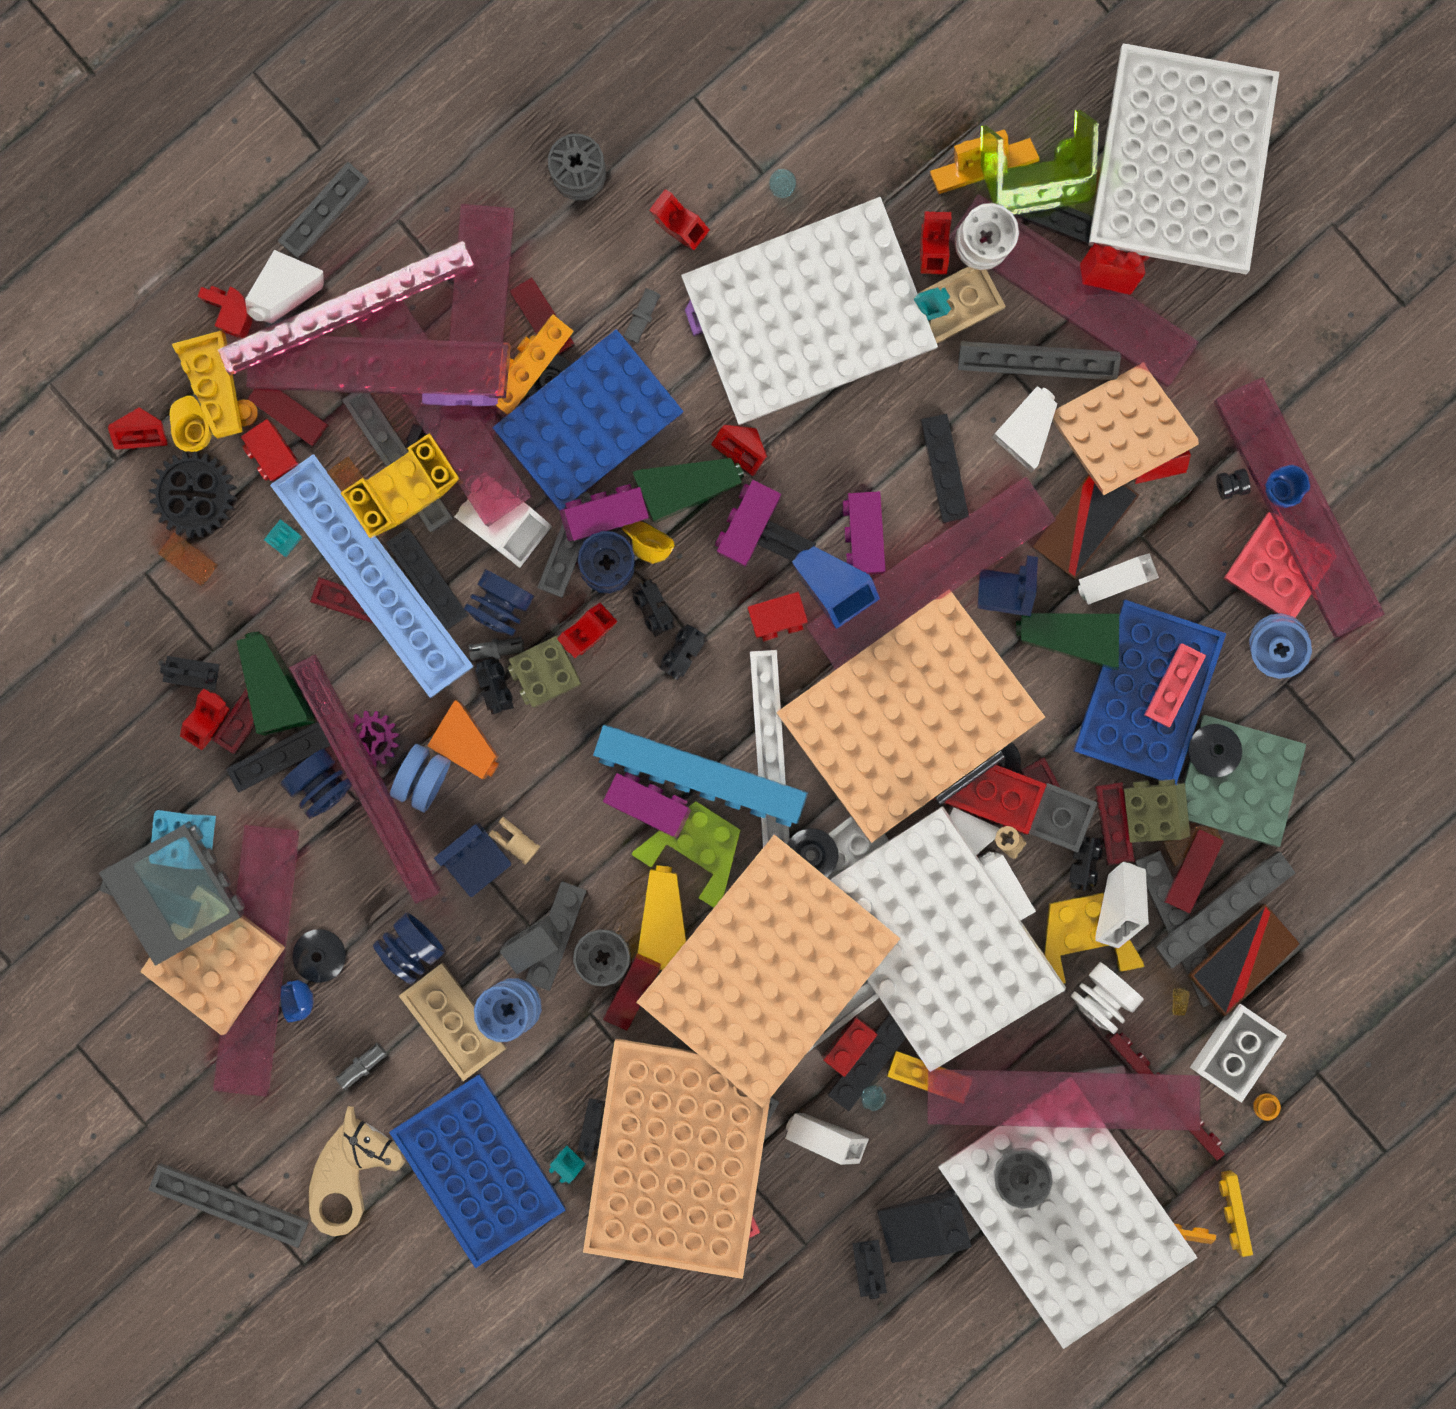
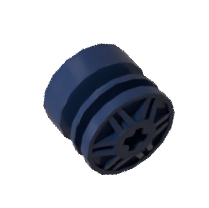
[578,531,635,594]
[464,569,535,636]
[280,749,354,819]
[373,912,446,985]

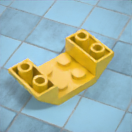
[341,433,460,538]

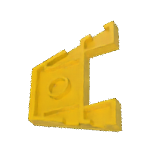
[1044,893,1144,984]

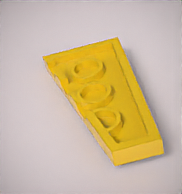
[172,330,243,439]

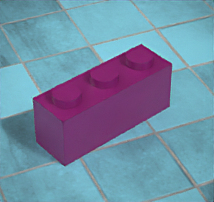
[715,480,781,568]
[559,484,649,541]
[842,491,885,574]
[603,772,692,839]

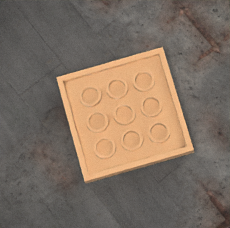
[1052,363,1199,495]
[140,885,285,1035]

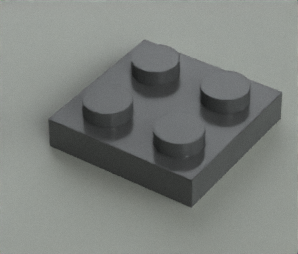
[1029,783,1097,852]

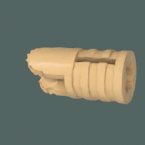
[489,817,541,865]
[995,826,1027,859]

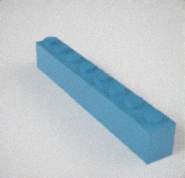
[593,725,808,827]

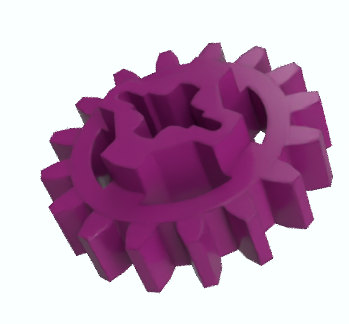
[341,711,400,768]

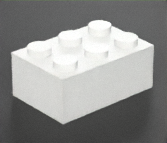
[1190,1004,1287,1103]

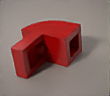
[649,189,710,250]
[920,211,952,274]
[197,286,253,340]
[557,603,618,658]
[180,689,230,750]

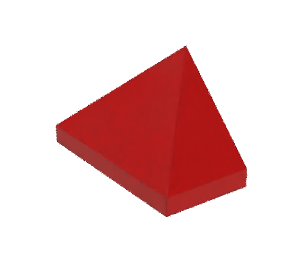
[108,408,168,450]
[711,425,767,476]

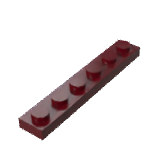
[1105,1031,1225,1161]

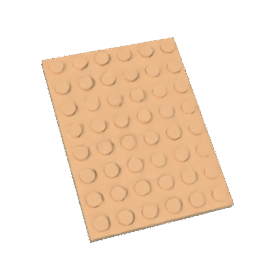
[776,589,1045,843]
[637,834,901,1108]
[583,1039,770,1279]

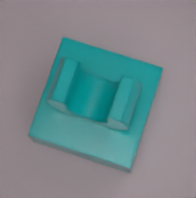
[914,287,951,321]
[264,519,303,557]
[549,1145,586,1184]

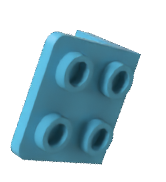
[149,810,216,869]

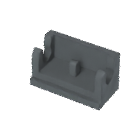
[500,916,562,974]

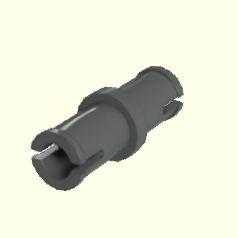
[623,288,661,344]
[469,636,525,661]
[335,1042,388,1090]

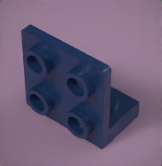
[977,555,1038,616]
[434,823,512,897]

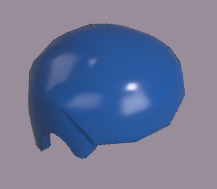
[1265,465,1310,508]
[280,980,314,1022]

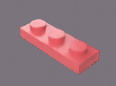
[1144,643,1206,727]

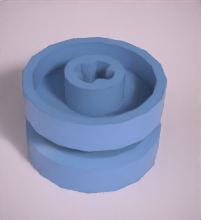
[1249,613,1312,679]
[390,744,451,813]

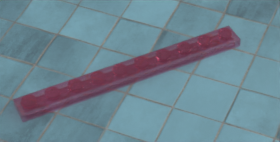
[218,242,474,376]
[289,654,441,904]

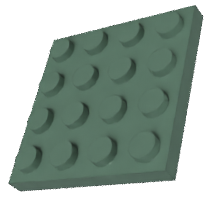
[1184,715,1306,847]

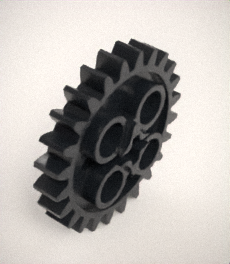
[149,451,237,538]

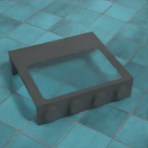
[99,821,245,966]

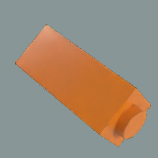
[427,700,499,779]

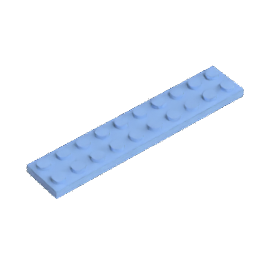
[270,454,473,699]

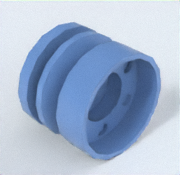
[474,978,542,1042]

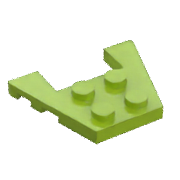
[631,801,741,908]

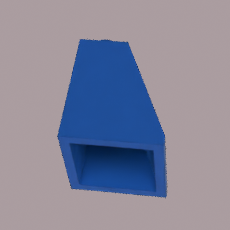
[792,547,880,629]

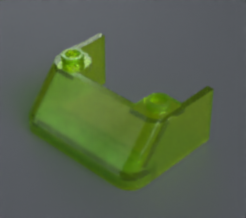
[981,110,1099,215]

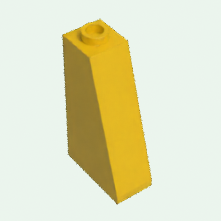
[638,865,687,970]

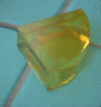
[1172,988,1189,1016]

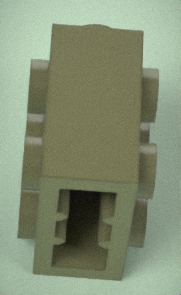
[508,636,582,708]
[1124,779,1190,842]

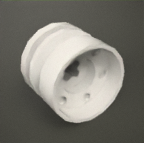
[954,203,1019,270]
[1070,962,1144,1034]

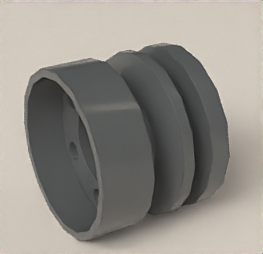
[548,134,606,201]
[573,929,632,986]
[994,1148,1053,1209]

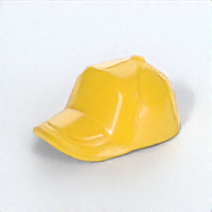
[170,396,212,452]
[621,521,675,564]

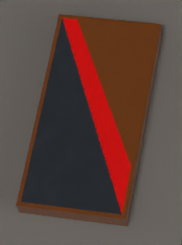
[1032,474,1140,580]
[1187,904,1300,1016]

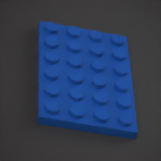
[492,329,684,510]
[1073,600,1226,783]
[389,1073,566,1268]

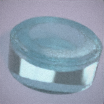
[769,169,796,198]

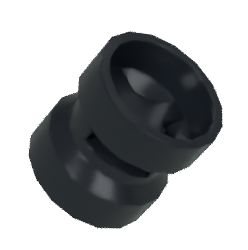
[1216,468,1251,500]

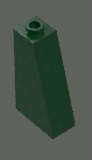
[632,458,745,524]
[1016,613,1119,670]
[237,632,316,736]

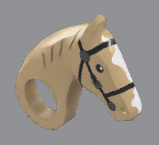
[309,1106,406,1236]

